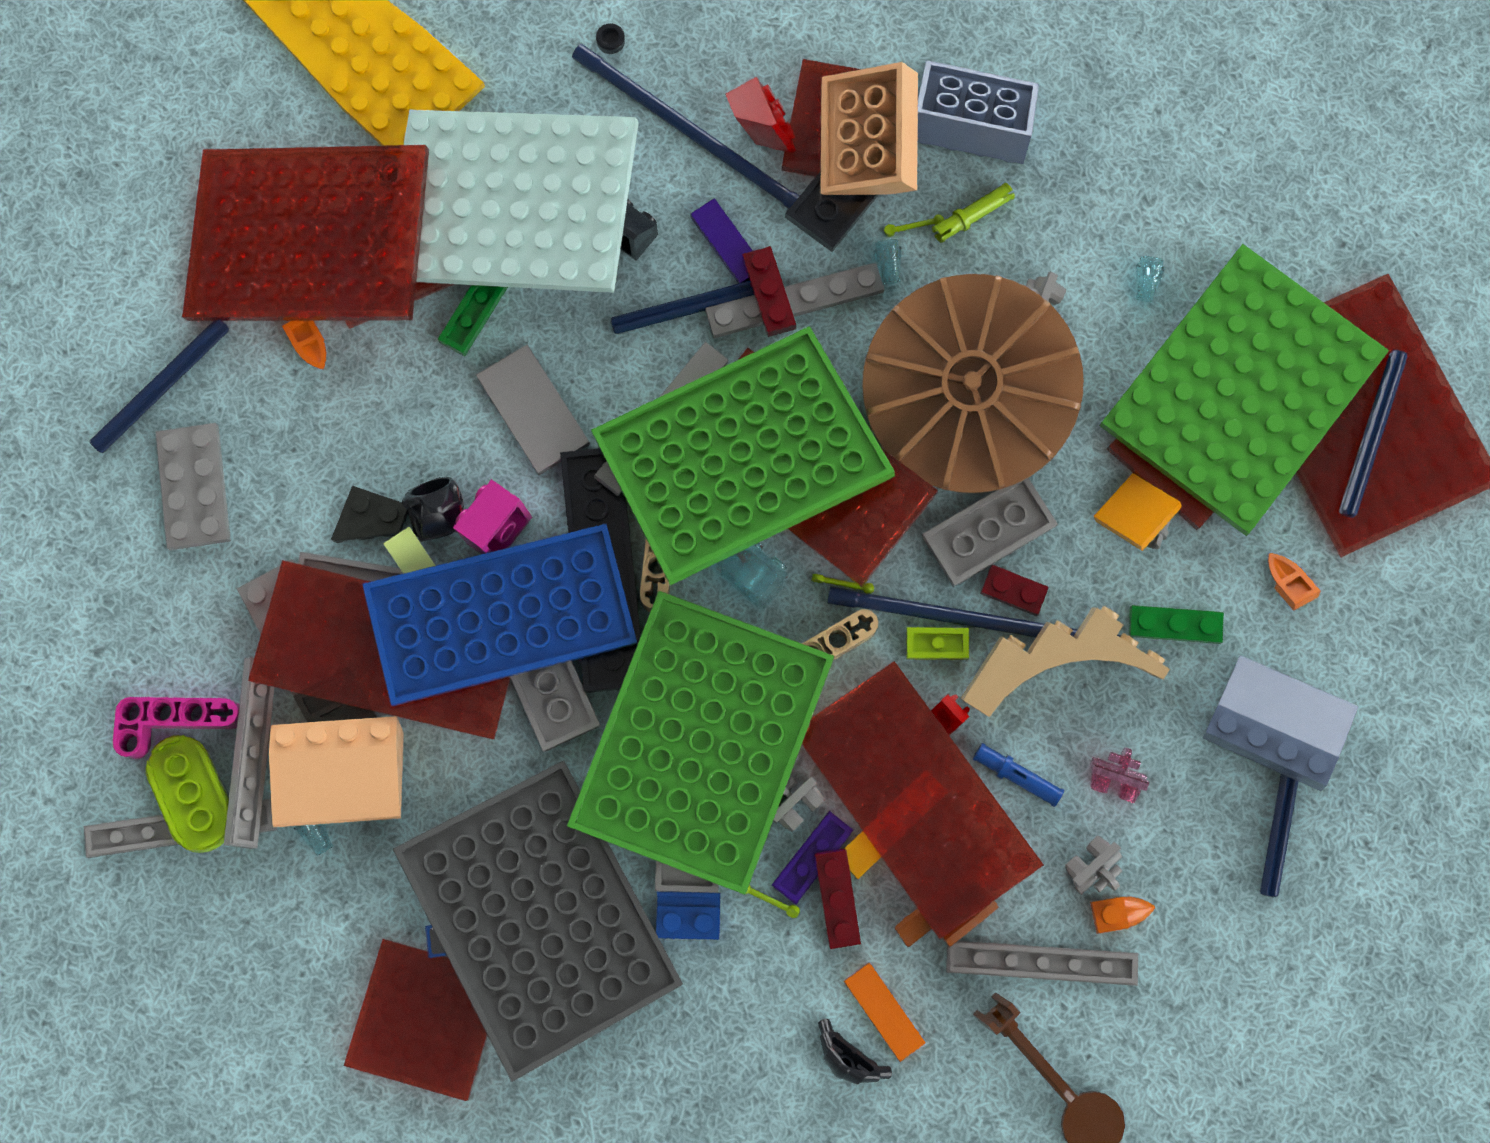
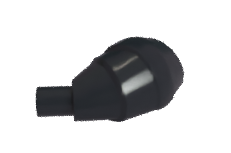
[818,1019,892,1085]

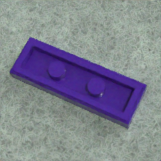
[690,198,753,284]
[771,811,854,905]

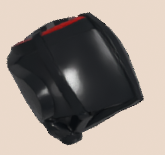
[402,477,464,542]

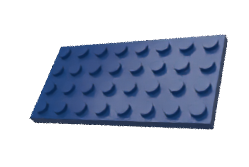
[362,524,637,706]

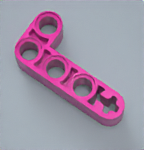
[113,697,239,759]

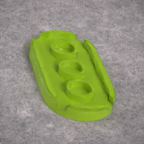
[145,735,229,853]

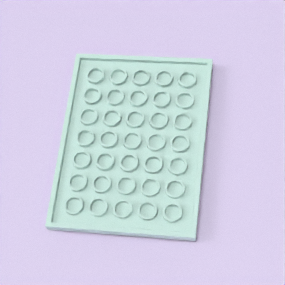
[381,110,639,293]

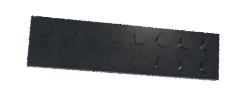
[560,448,641,693]

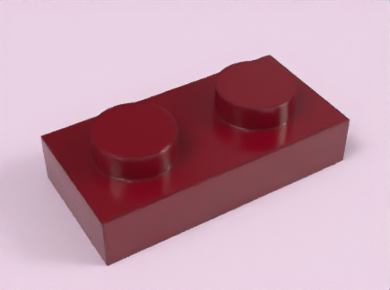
[980,564,1049,616]

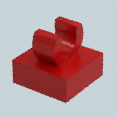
[927,694,970,736]

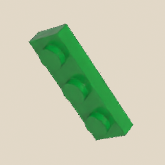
[438,285,508,357]
[1129,605,1224,644]

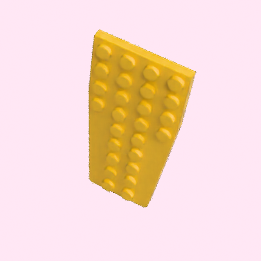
[243,0,485,162]

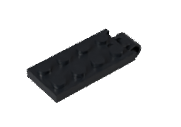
[785,171,878,252]

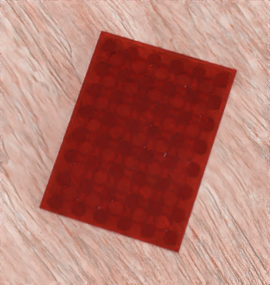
[182,145,429,321]
[1296,274,1490,558]

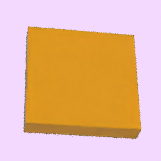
[1094,473,1182,551]

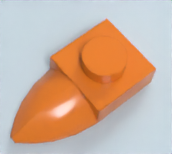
[282,312,326,369]
[1268,553,1321,611]
[1090,897,1155,934]

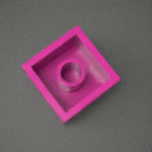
[453,479,533,554]

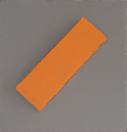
[844,963,926,1062]

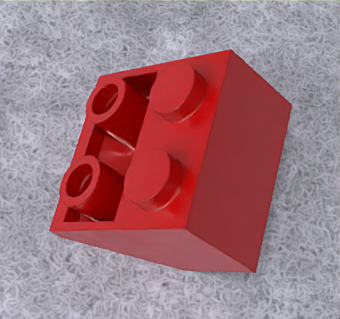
[725,77,796,153]

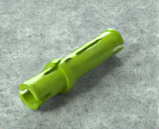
[932,182,1015,243]

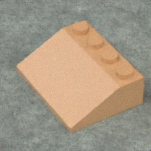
[821,62,918,195]
[269,716,404,827]

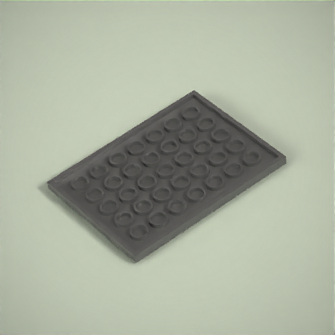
[393,760,683,1082]

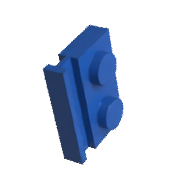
[656,892,720,940]

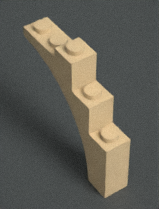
[961,606,1170,717]

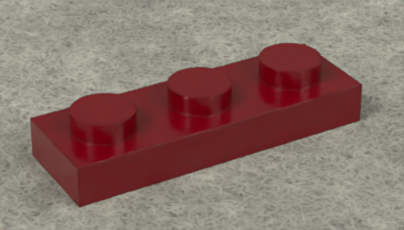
[742,246,796,337]
[814,848,861,949]

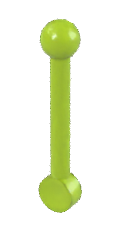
[884,214,944,237]
[811,574,874,594]
[746,885,800,918]

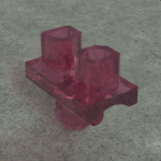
[1090,747,1150,803]

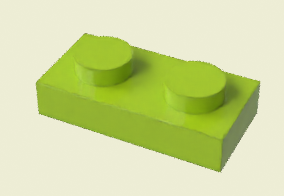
[906,627,969,660]

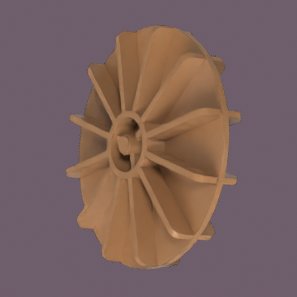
[862,274,1084,493]

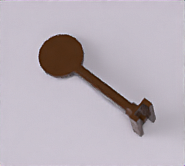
[973,992,1125,1143]

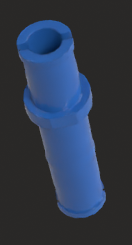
[972,743,1064,807]

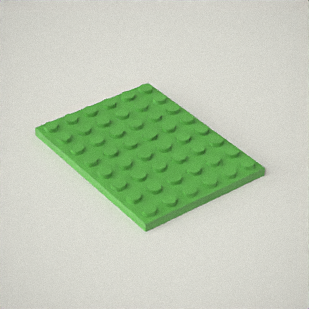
[1099,244,1389,536]
[591,326,895,585]
[567,591,835,895]

